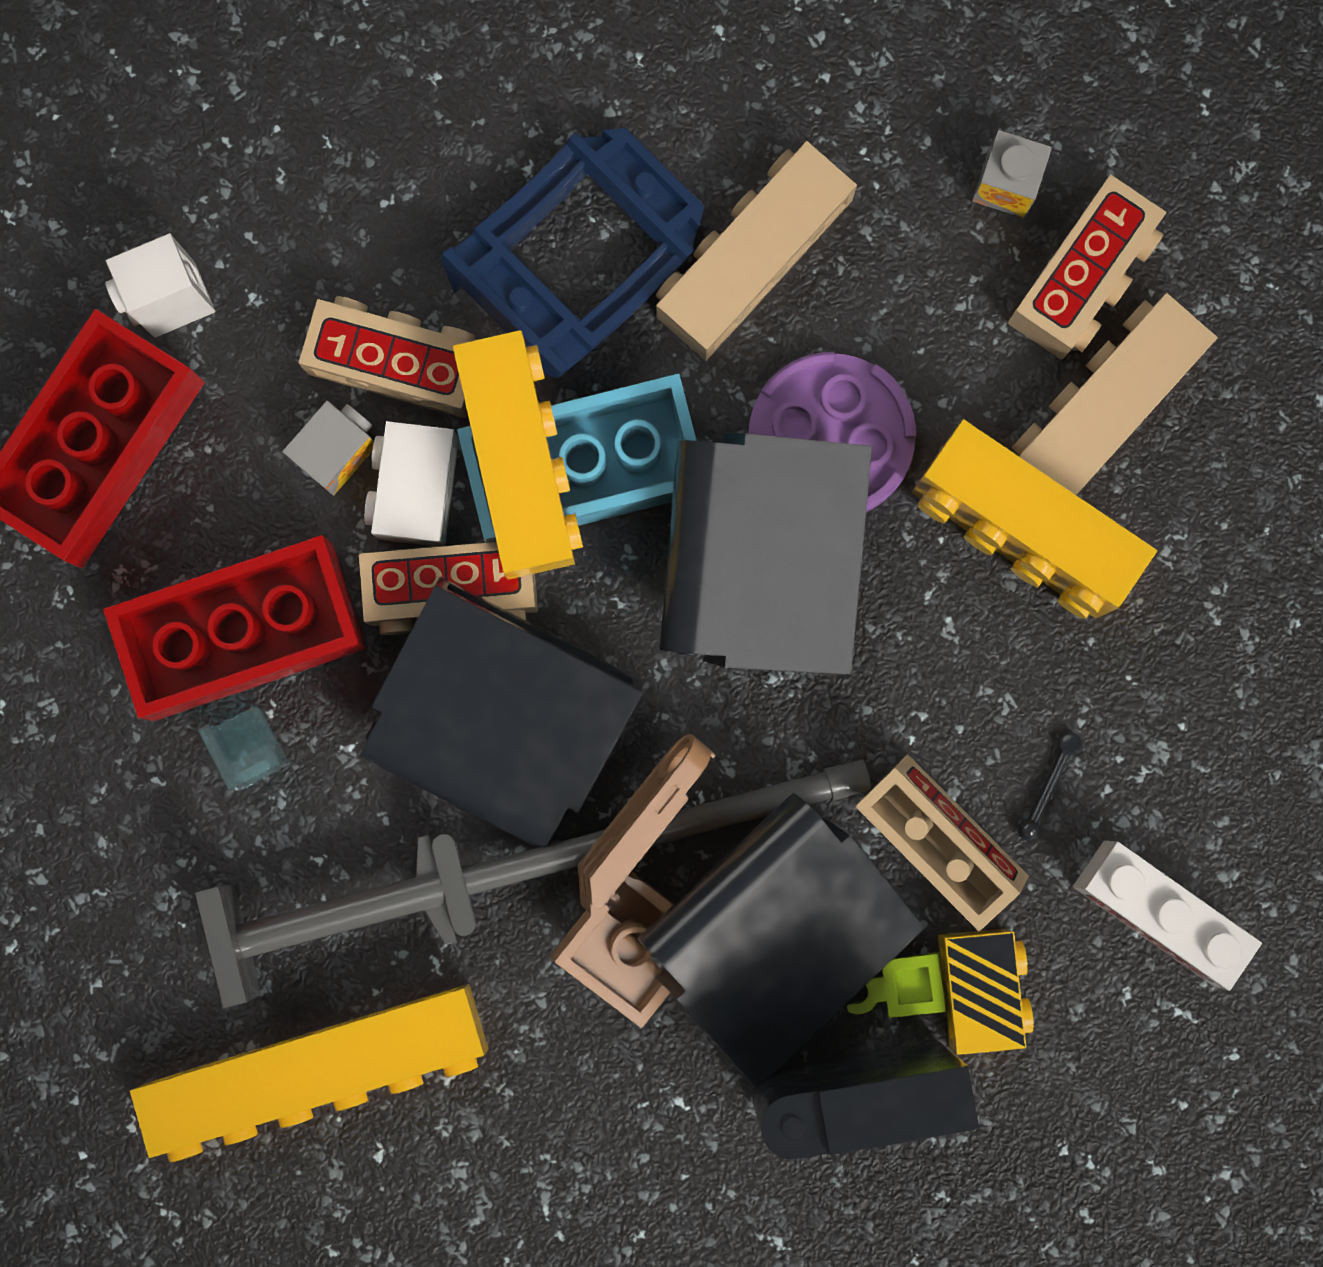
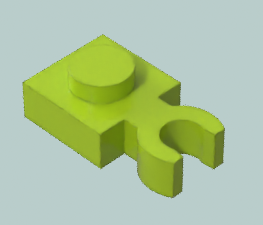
[847,952,948,1018]

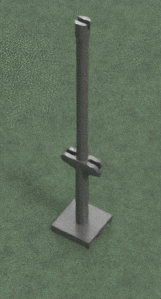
[195,759,871,1009]

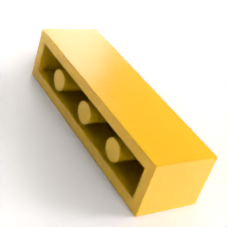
[453,330,583,580]

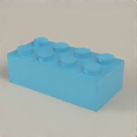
[457,374,696,543]

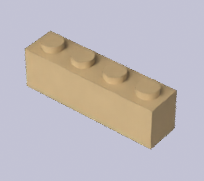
[656,141,857,361]
[1011,293,1218,495]

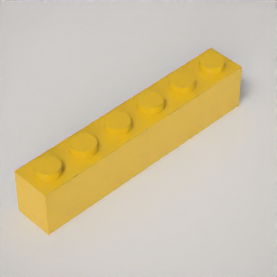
[130,984,489,1162]

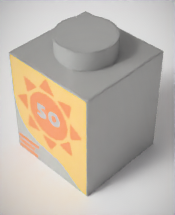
[972,130,1052,218]
[282,401,374,496]

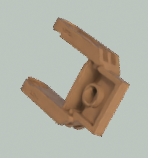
[550,734,715,1028]

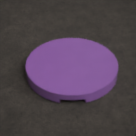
[748,352,916,512]

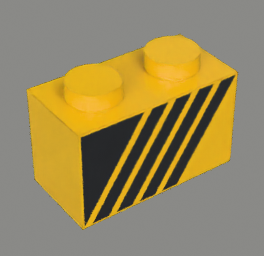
[938,928,1034,1055]

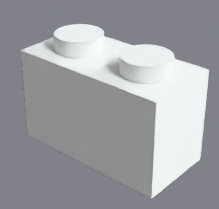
[105,233,216,337]
[364,421,459,547]

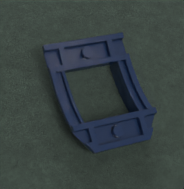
[440,128,704,378]

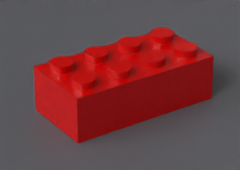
[0,309,205,569]
[103,535,368,721]

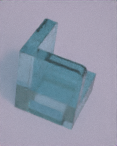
[199,707,290,791]

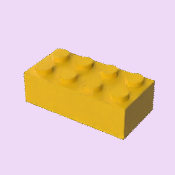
[911,419,1158,619]

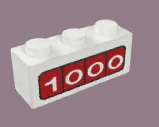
[1073,841,1262,991]

